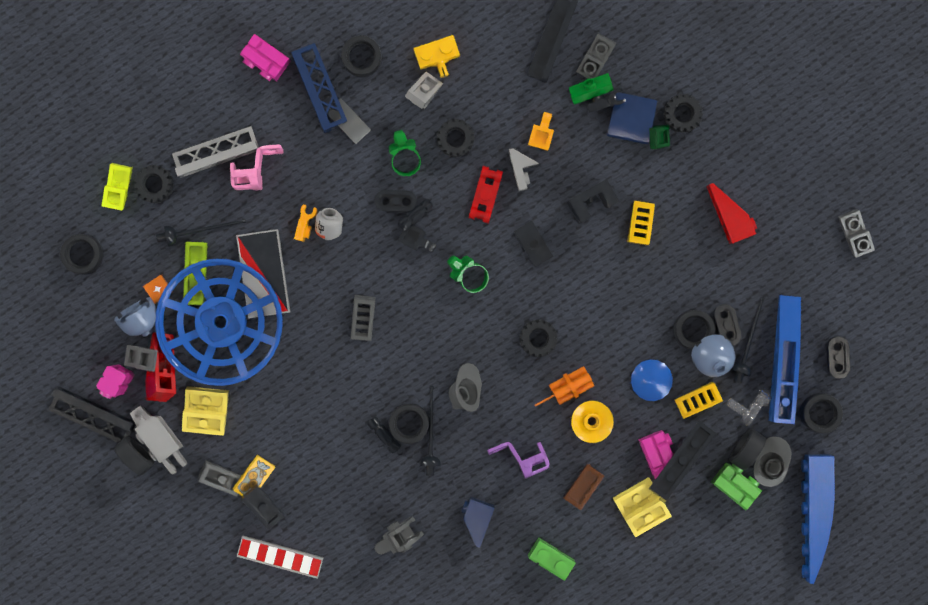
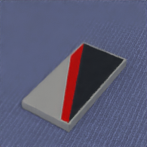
[236,229,290,318]

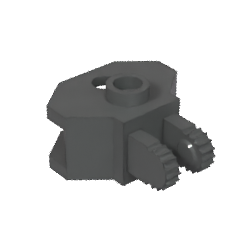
[375,517,424,555]

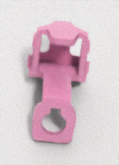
[230,145,283,190]

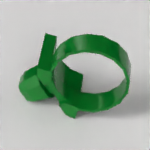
[389,130,421,176]
[447,256,489,293]

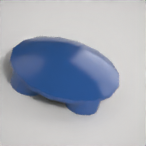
[631,359,673,401]

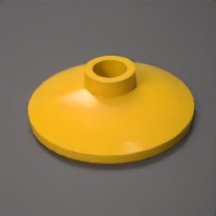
[571,401,614,443]

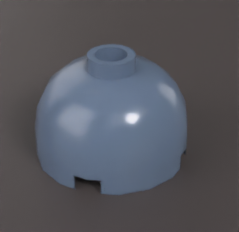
[115,297,157,337]
[691,335,736,377]

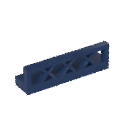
[291,43,347,133]

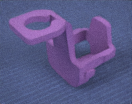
[487,442,549,479]

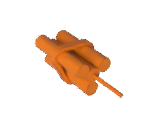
[535,366,594,407]

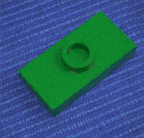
[569,73,614,104]

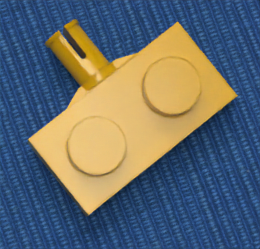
[414,35,460,78]

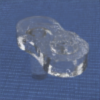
[726,387,772,426]

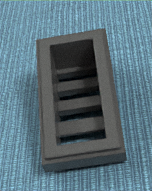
[351,295,376,341]

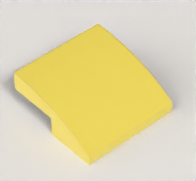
[182,387,229,436]
[613,477,672,537]

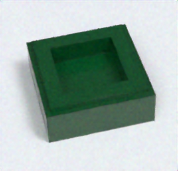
[649,125,670,149]

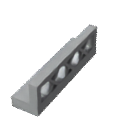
[172,126,259,178]

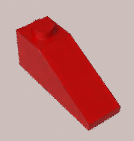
[706,183,757,244]
[145,332,176,402]

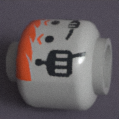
[315,208,343,240]

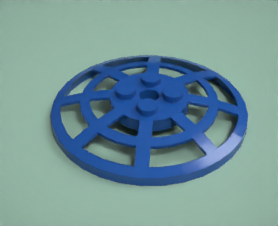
[155,259,283,386]

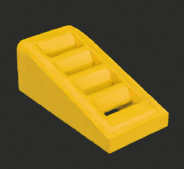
[627,201,655,245]
[674,382,723,419]

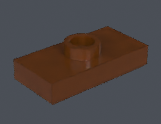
[563,464,605,510]

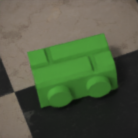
[711,463,762,510]
[528,537,576,581]

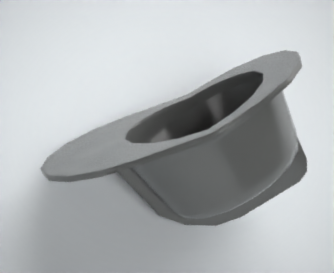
[448,363,482,412]
[753,437,792,487]

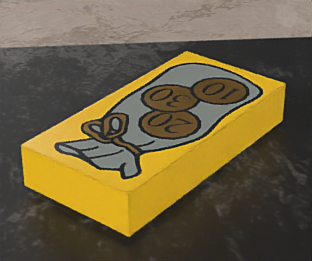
[233,455,275,496]

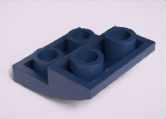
[607,92,657,144]

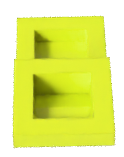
[102,163,133,211]

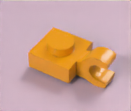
[528,112,554,151]
[294,205,317,242]

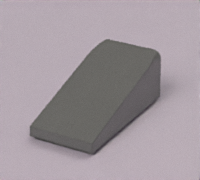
[197,460,242,496]

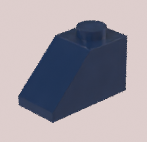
[461,497,495,548]

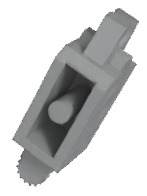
[130,406,187,474]

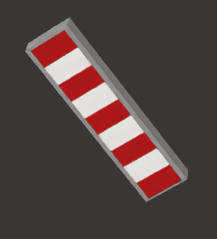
[237,535,324,579]

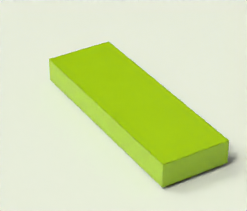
[183,242,208,305]

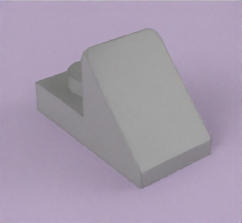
[405,72,443,109]
[508,148,539,192]

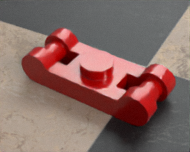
[469,166,503,224]

